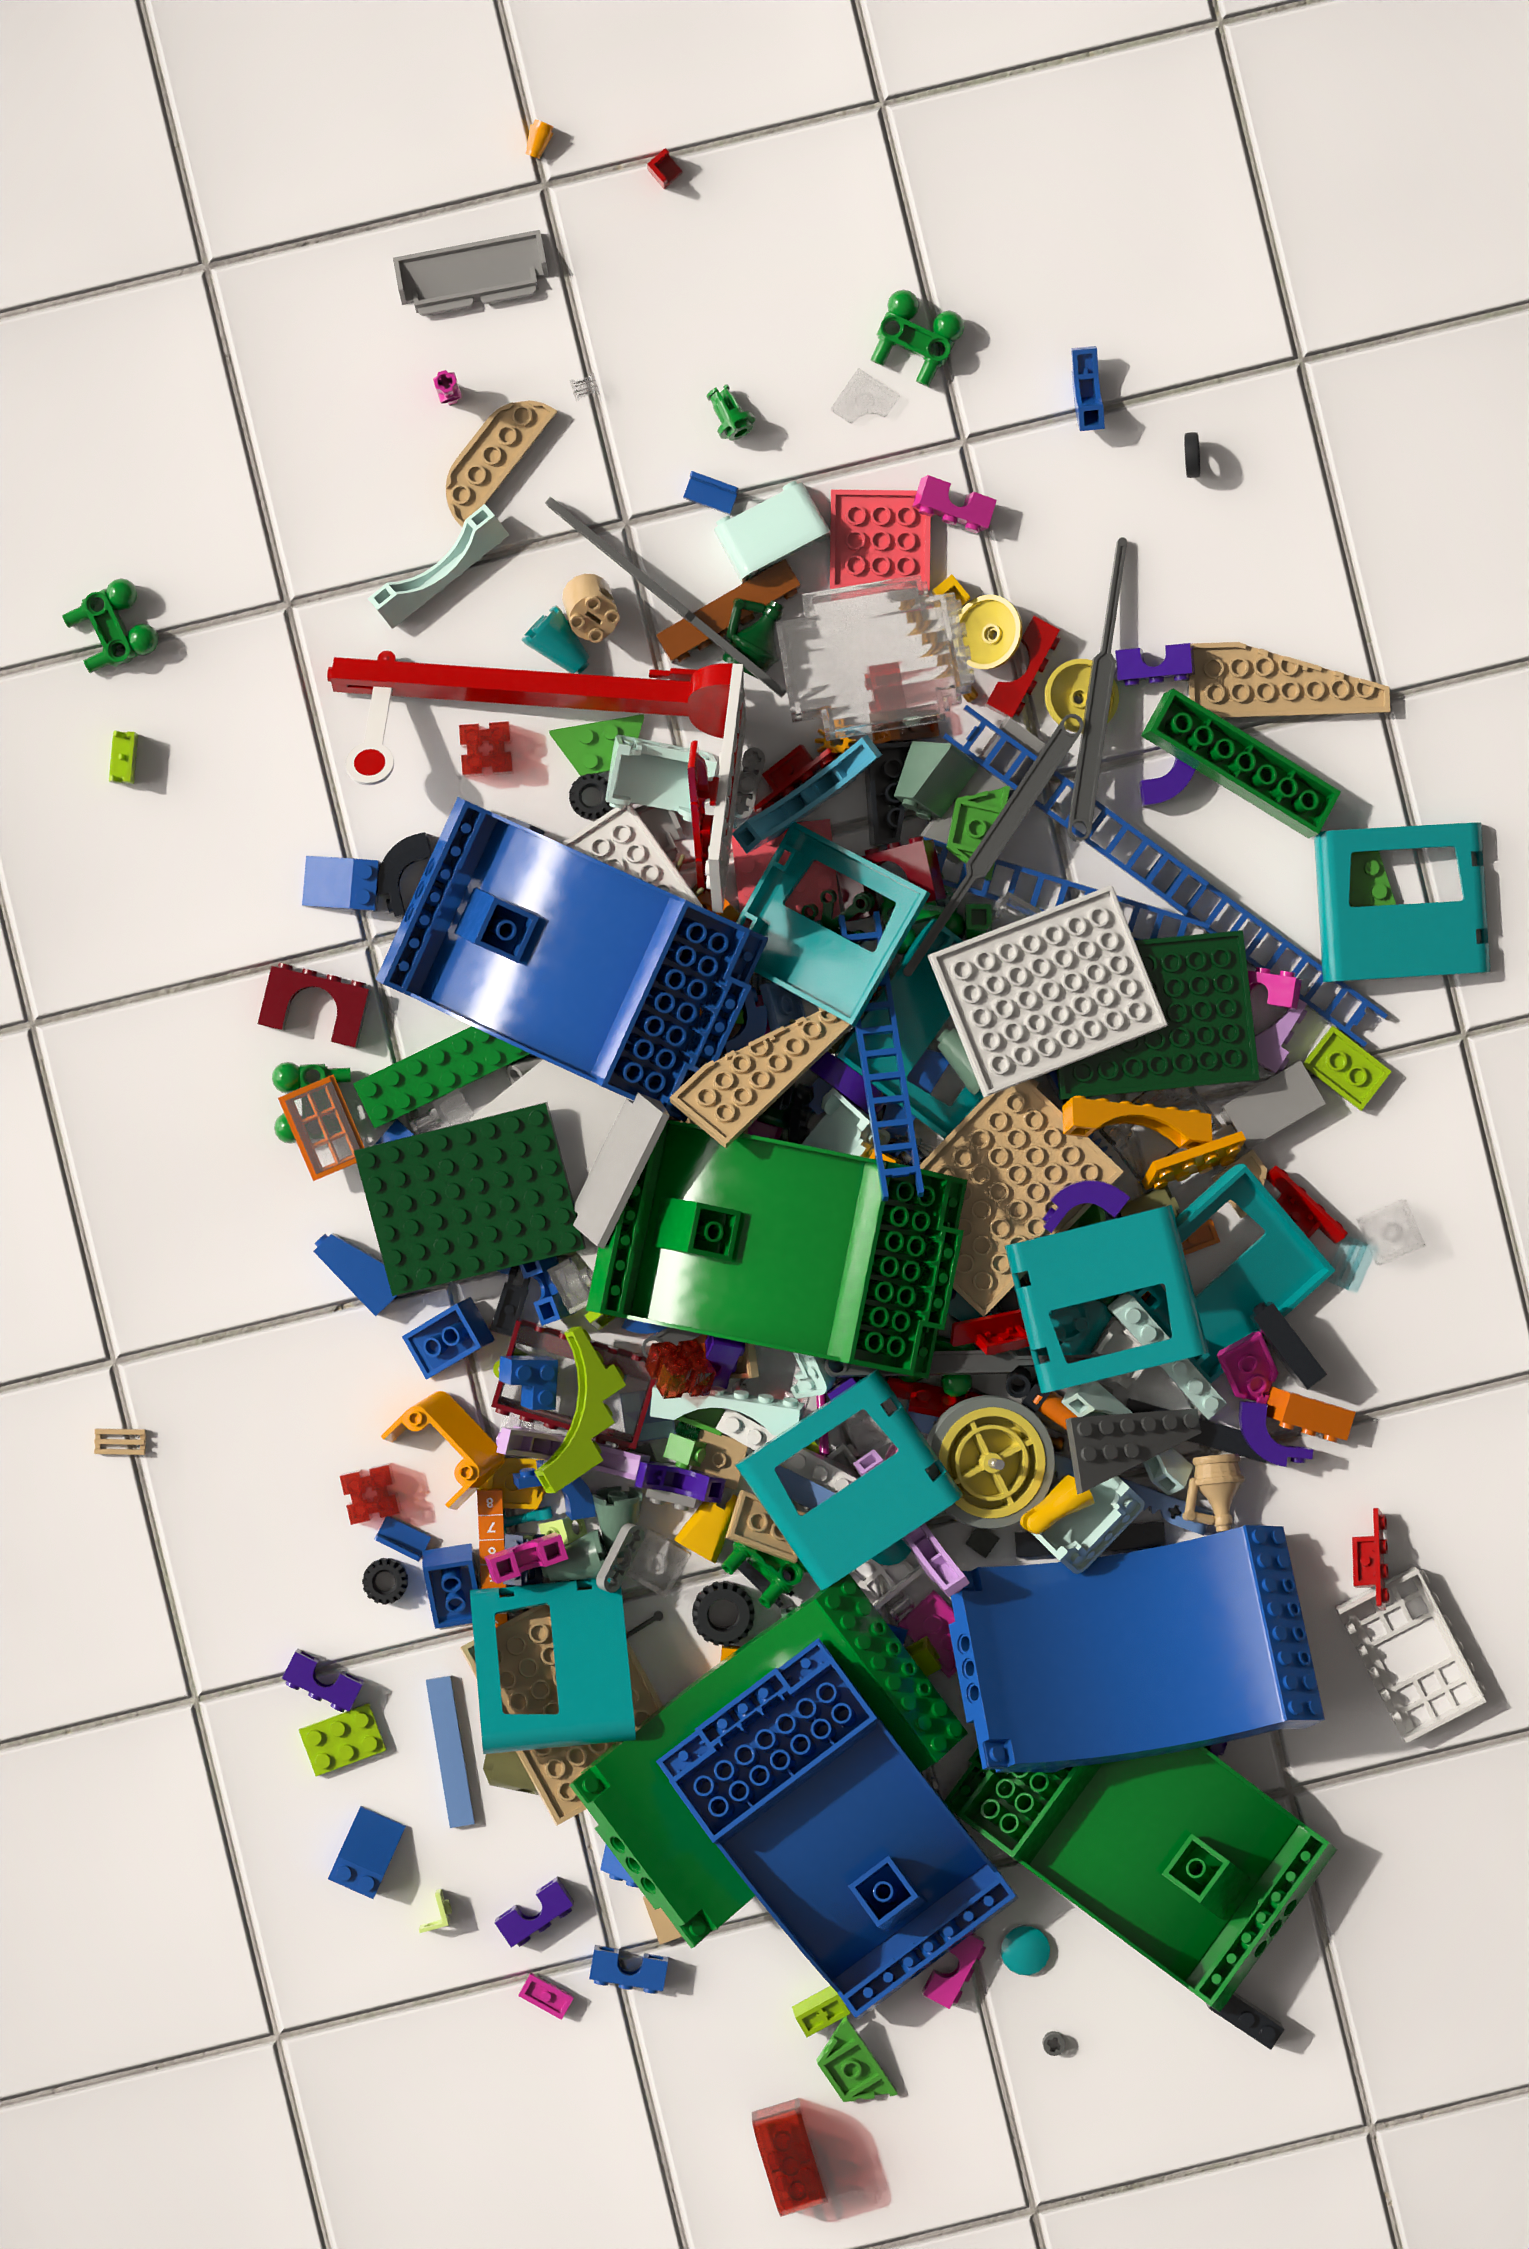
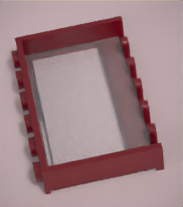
[491,1318,662,1451]

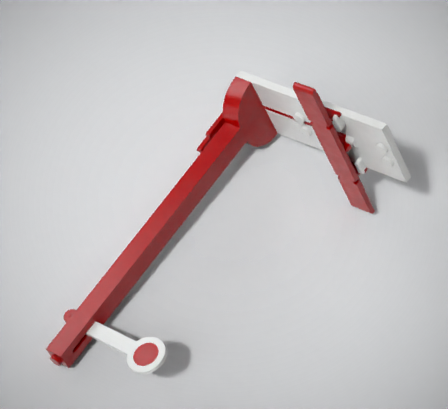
[327,651,747,913]

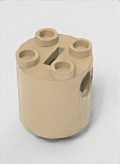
[562,574,620,643]

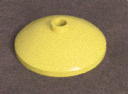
[953,595,1022,670]
[1045,659,1119,733]

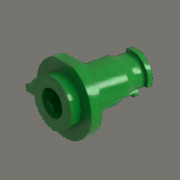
[706,384,755,441]

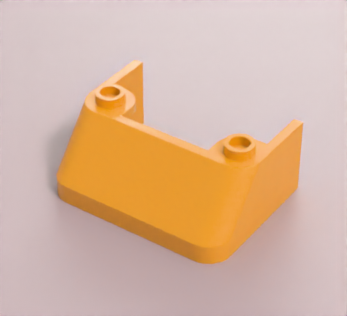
[381,1391,505,1510]

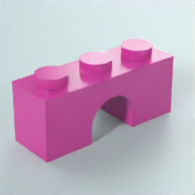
[912,475,997,533]
[1248,967,1302,1009]
[485,1532,568,1584]
[922,1933,986,2009]

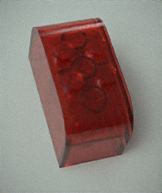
[752,2098,829,2217]

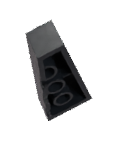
[864,741,912,847]

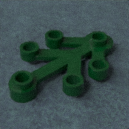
[801,889,875,945]

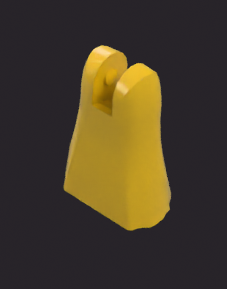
[1020,1475,1095,1534]
[674,1490,738,1564]

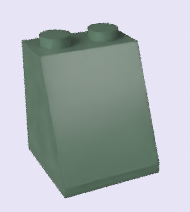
[894,741,979,820]

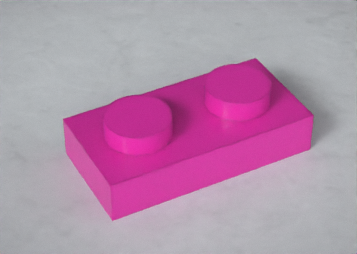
[518,1972,574,2020]

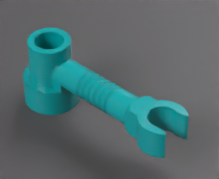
[503,1506,553,1534]

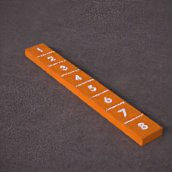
[477,1488,508,1627]

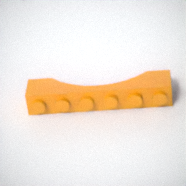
[1062,1096,1213,1149]

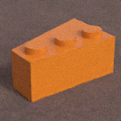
[1266,1386,1356,1443]

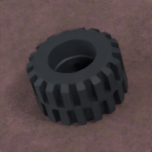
[692,1581,755,1646]

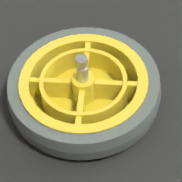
[926,1395,1055,1529]

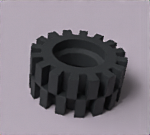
[569,774,612,820]
[362,1558,408,1605]

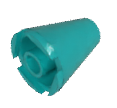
[521,605,590,674]

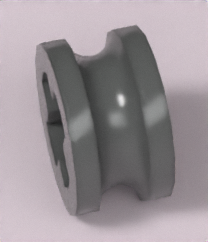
[1042,2031,1065,2056]

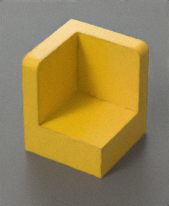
[931,574,971,615]

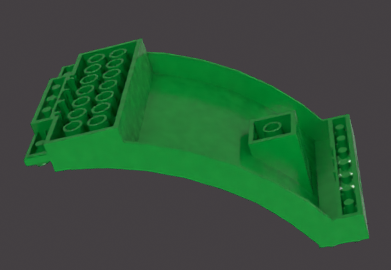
[586,1120,968,1379]
[569,1574,968,1948]
[944,1747,1338,2013]

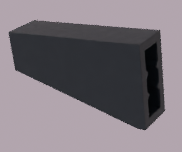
[1249,1301,1327,1390]

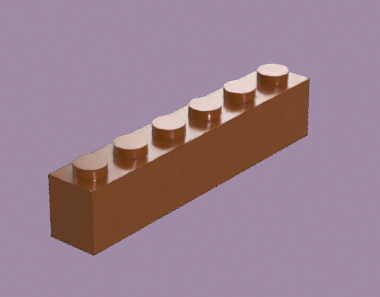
[656,559,801,664]

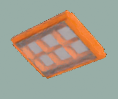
[278,1074,364,1181]

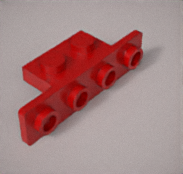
[752,744,839,813]
[1266,1165,1348,1244]
[950,1310,1029,1355]
[887,1377,984,1417]
[1352,1508,1390,1611]

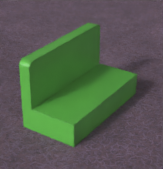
[676,1408,726,1436]

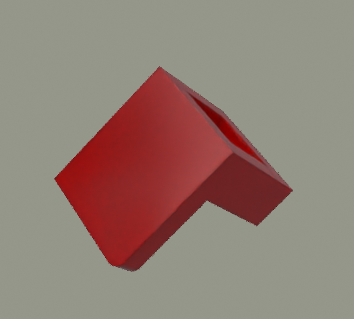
[647,148,683,189]

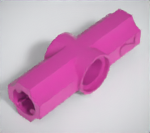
[433,370,462,405]

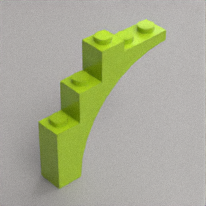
[534,1326,626,1493]

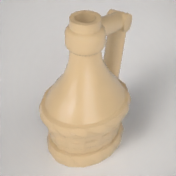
[1182,1454,1245,1532]

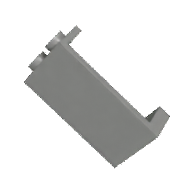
[1220,1060,1326,1149]

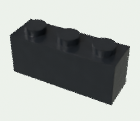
[1205,1992,1285,2050]

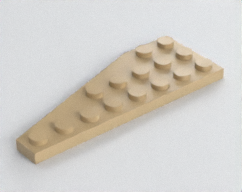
[1188,642,1390,718]
[670,1008,864,1148]

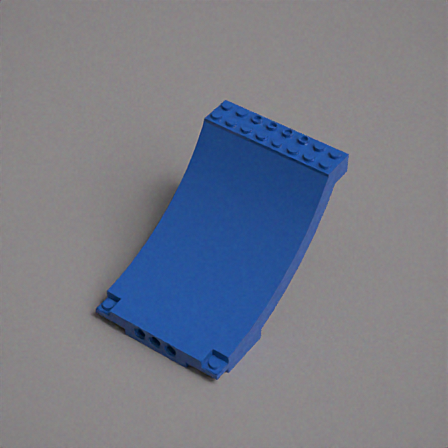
[375,797,769,1122]
[949,1525,1325,1773]
[656,1638,1019,2019]

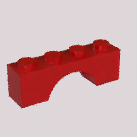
[985,616,1061,718]

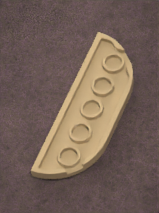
[446,400,558,528]

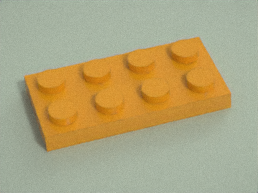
[1142,1131,1246,1190]

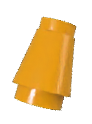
[525,119,554,159]

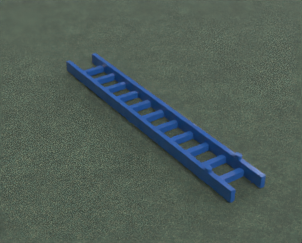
[942,705,1209,915]
[923,836,1210,940]
[1133,839,1388,1047]
[838,911,924,1201]

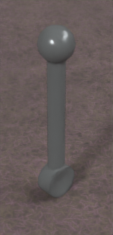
[626,1611,663,1639]

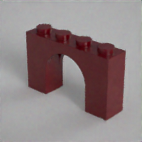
[836,836,947,921]
[257,962,371,1048]

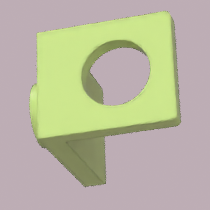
[539,1517,587,1545]
[419,1889,452,1933]

